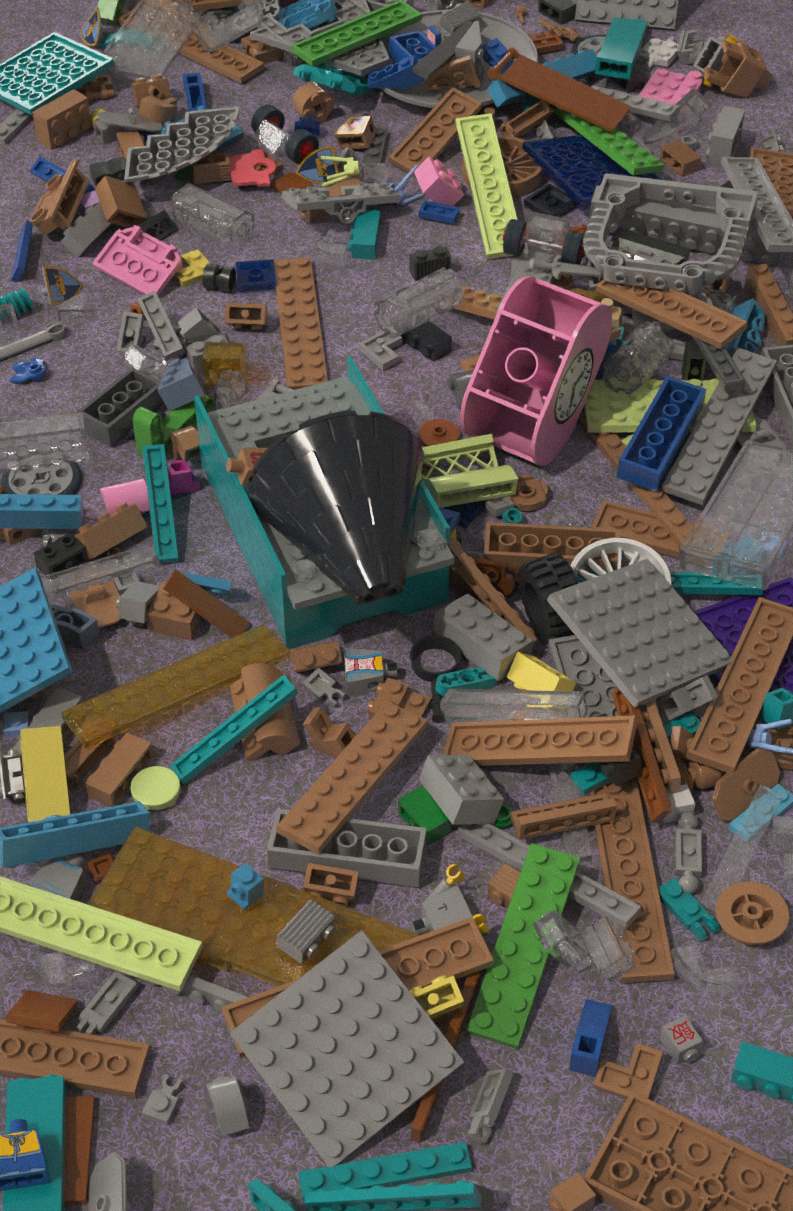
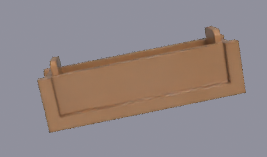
[499,99,554,138]
[64,719,116,789]

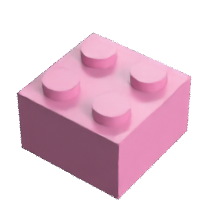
[414,157,464,206]

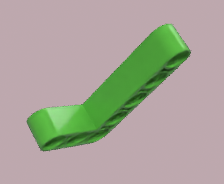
[133,394,214,457]

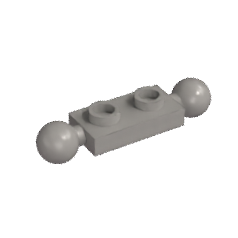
[675,812,702,894]

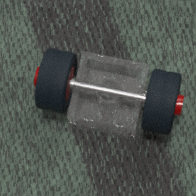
[251,104,319,165]
[503,212,585,265]

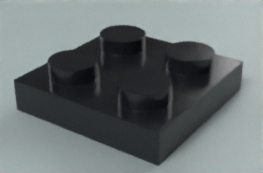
[524,184,577,221]

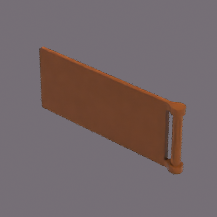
[487,48,631,132]

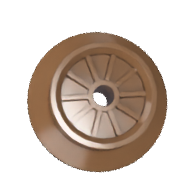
[715,881,789,946]

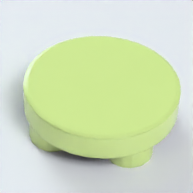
[131,766,181,810]

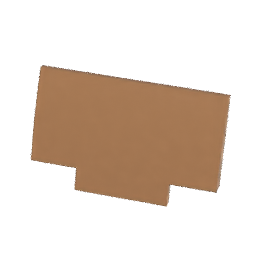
[583,1091,793,1211]

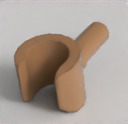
[515,5,526,25]

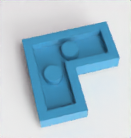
[186,573,232,594]

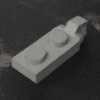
[467,1068,513,1144]

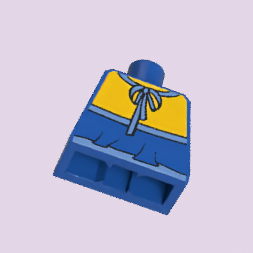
[0,1119,50,1191]

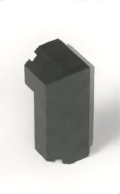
[609,227,690,265]

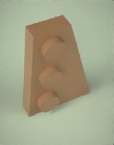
[423,55,481,90]

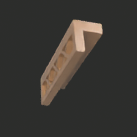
[510,793,617,840]

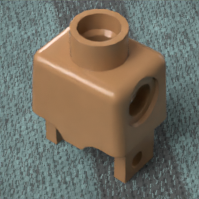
[703,40,770,98]

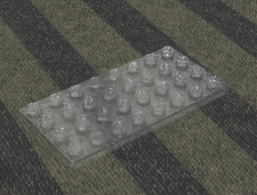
[102,0,209,80]

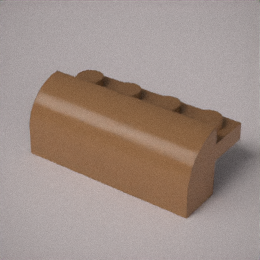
[230,663,300,761]

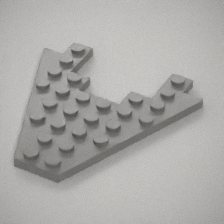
[250,0,389,76]

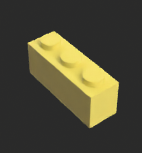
[507,652,576,709]

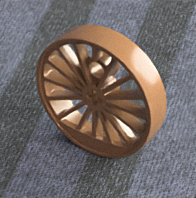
[461,136,545,198]

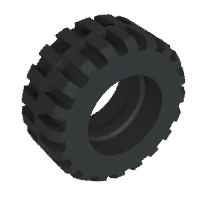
[518,553,579,645]

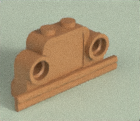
[30,159,89,235]

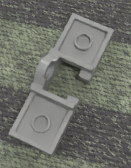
[282,181,400,224]

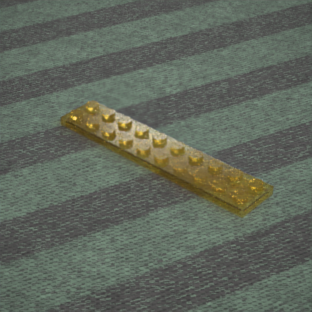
[62,624,290,749]

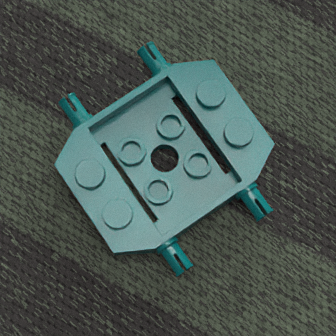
[293,64,372,96]

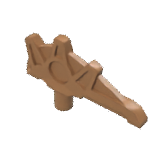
[540,18,583,41]

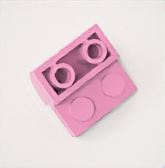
[100,478,149,515]

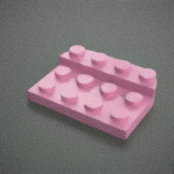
[639,68,702,116]
[92,225,183,296]

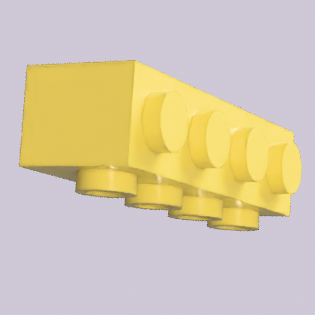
[409,975,464,1019]

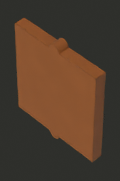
[270,171,313,194]

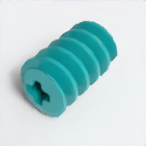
[0,288,33,322]

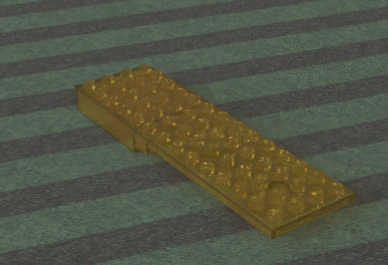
[88,826,457,1026]

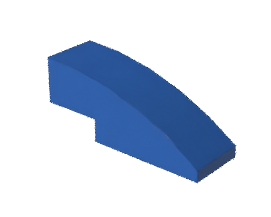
[183,73,207,111]

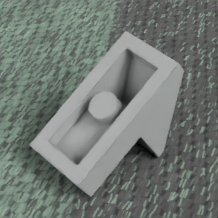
[117,311,146,354]

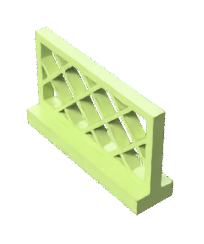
[421,434,498,482]

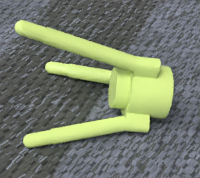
[321,156,361,187]

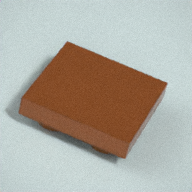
[7,990,78,1033]

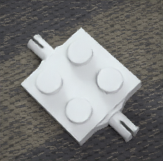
[637,36,678,70]

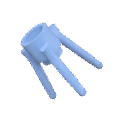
[389,165,424,207]
[747,719,793,754]

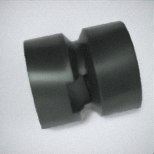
[202,263,236,292]

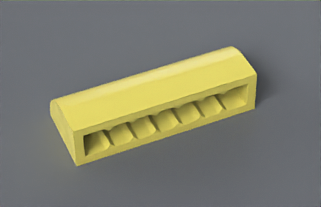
[20,726,70,822]

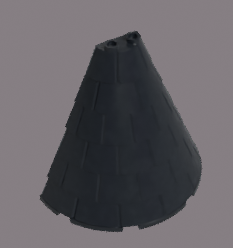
[247,411,425,605]

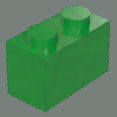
[398,786,451,846]

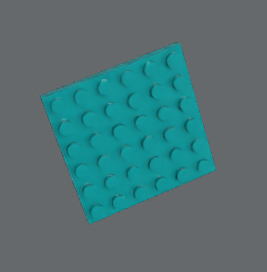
[0,32,115,115]

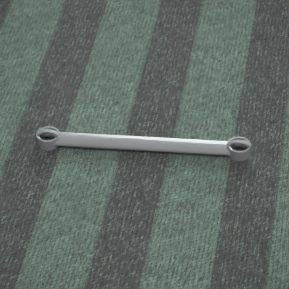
[0,322,66,360]

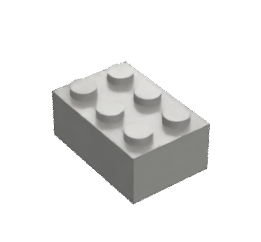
[706,106,745,168]
[419,754,504,825]

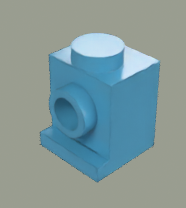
[227,862,264,911]

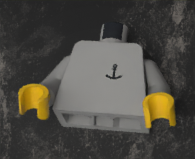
[693,35,739,88]
[411,864,489,937]

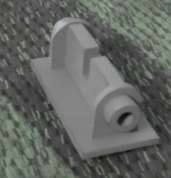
[536,119,562,154]
[763,129,785,152]
[0,750,25,803]

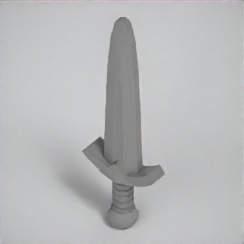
[529,255,604,280]

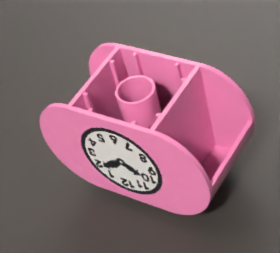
[460,276,612,466]

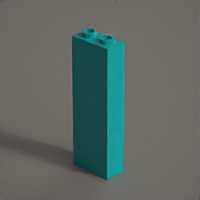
[595,17,647,79]
[3,1075,68,1211]

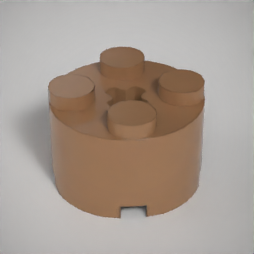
[292,82,335,124]

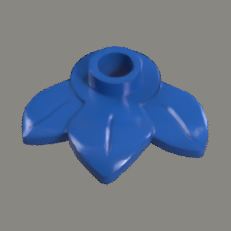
[10,358,46,383]

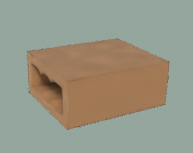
[95,175,147,228]

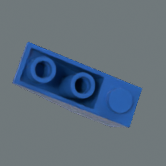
[367,55,424,88]
[569,999,612,1077]

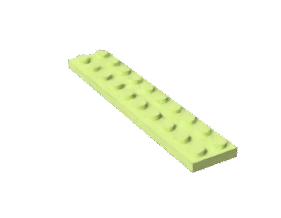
[456,113,524,260]
[0,876,203,992]

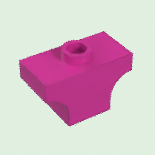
[166,459,200,496]

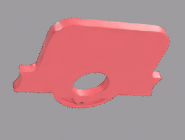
[229,149,276,188]

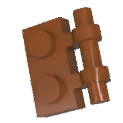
[528,31,563,54]

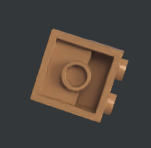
[367,678,431,720]

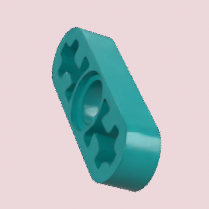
[435,666,498,696]

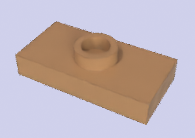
[670,726,694,763]

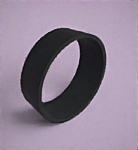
[410,635,461,682]

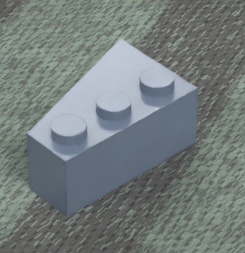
[157,357,205,411]

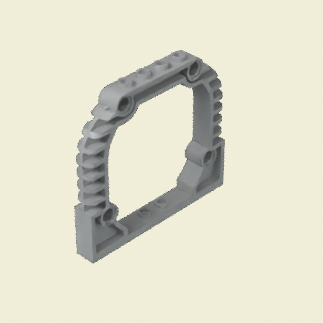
[583,173,758,293]

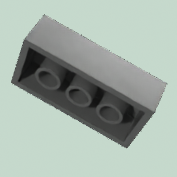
[77,367,164,447]

